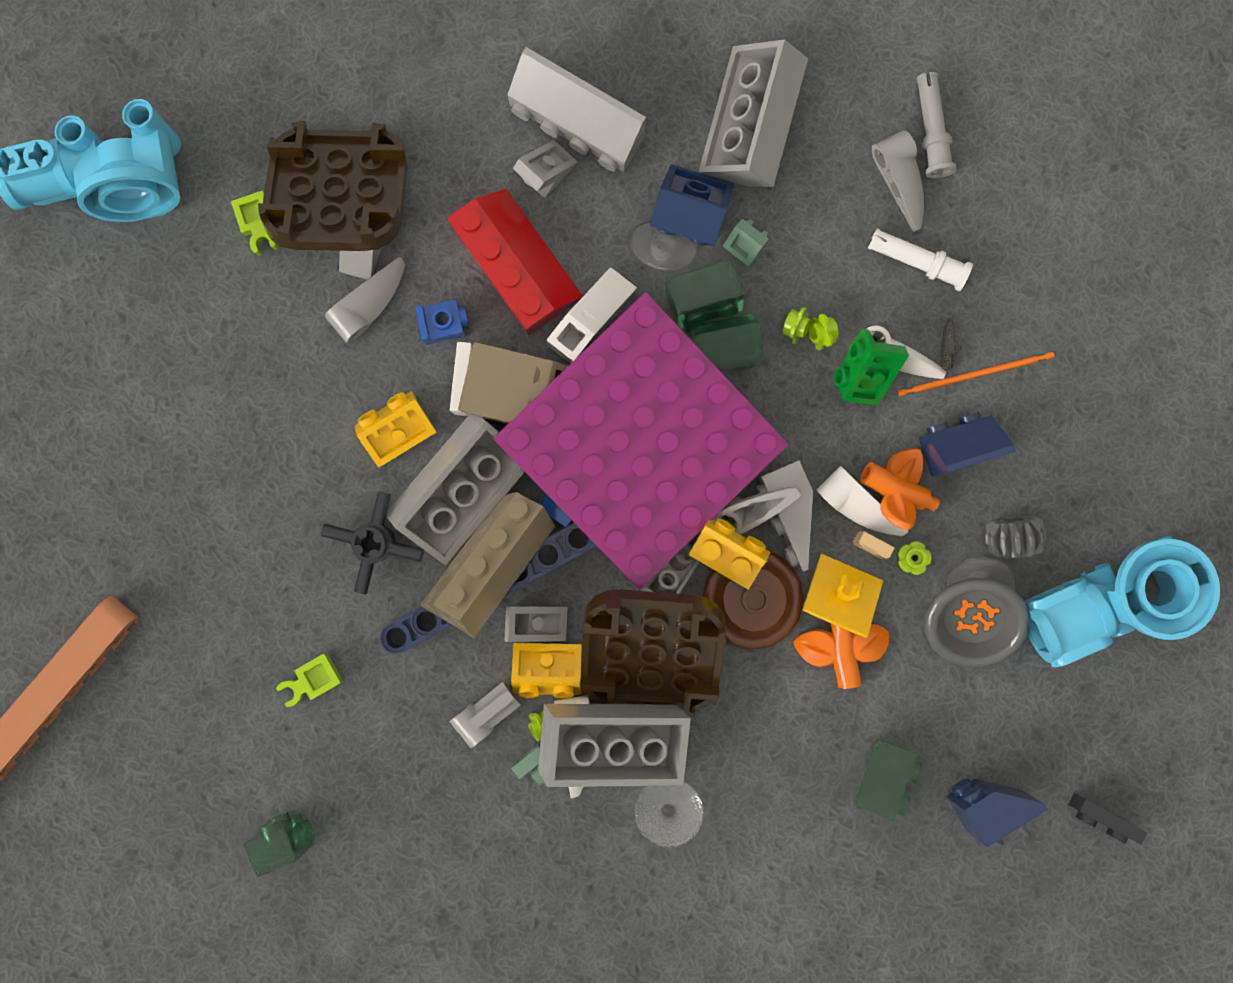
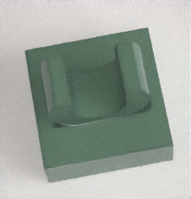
[723,219,769,267]
[511,742,544,785]

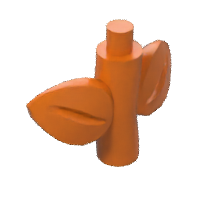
[860,447,940,530]
[793,623,890,689]

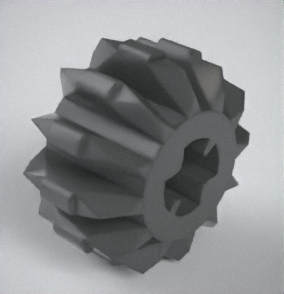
[985,514,1047,559]

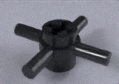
[321,491,424,594]

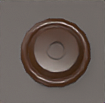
[702,552,804,650]

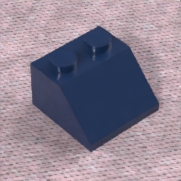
[650,164,734,246]
[919,412,1016,476]
[946,779,1048,847]

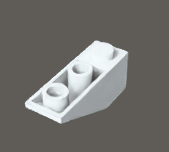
[546,267,637,364]

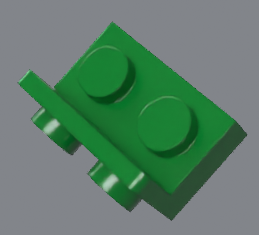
[834,329,909,406]

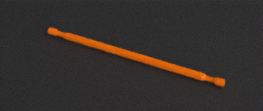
[897,351,1055,397]

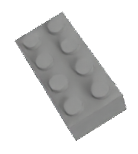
[538,704,691,787]

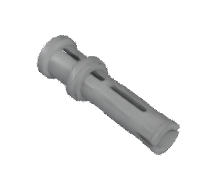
[916,72,957,178]

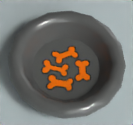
[924,578,1030,668]

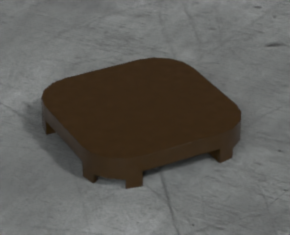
[258,121,407,251]
[580,589,726,718]

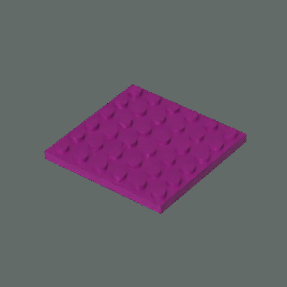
[493,292,789,590]

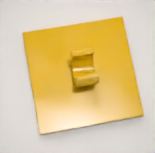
[802,553,883,638]

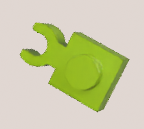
[231,190,279,256]
[276,652,344,707]

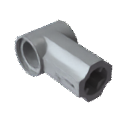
[449,681,522,748]

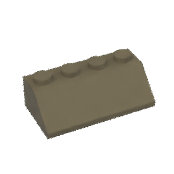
[420,492,555,638]

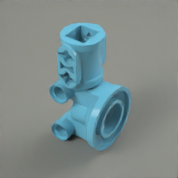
[0,99,182,222]
[1025,536,1220,667]

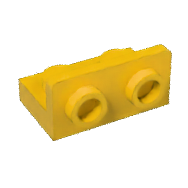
[355,391,436,468]
[689,518,770,590]
[511,643,582,699]

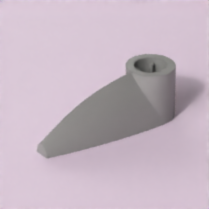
[872,130,924,232]
[325,257,405,343]
[713,486,801,534]

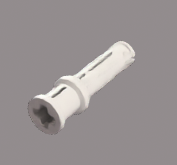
[868,228,973,292]

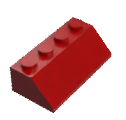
[447,189,583,335]

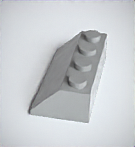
[698,39,808,187]
[507,47,646,172]
[386,414,525,566]

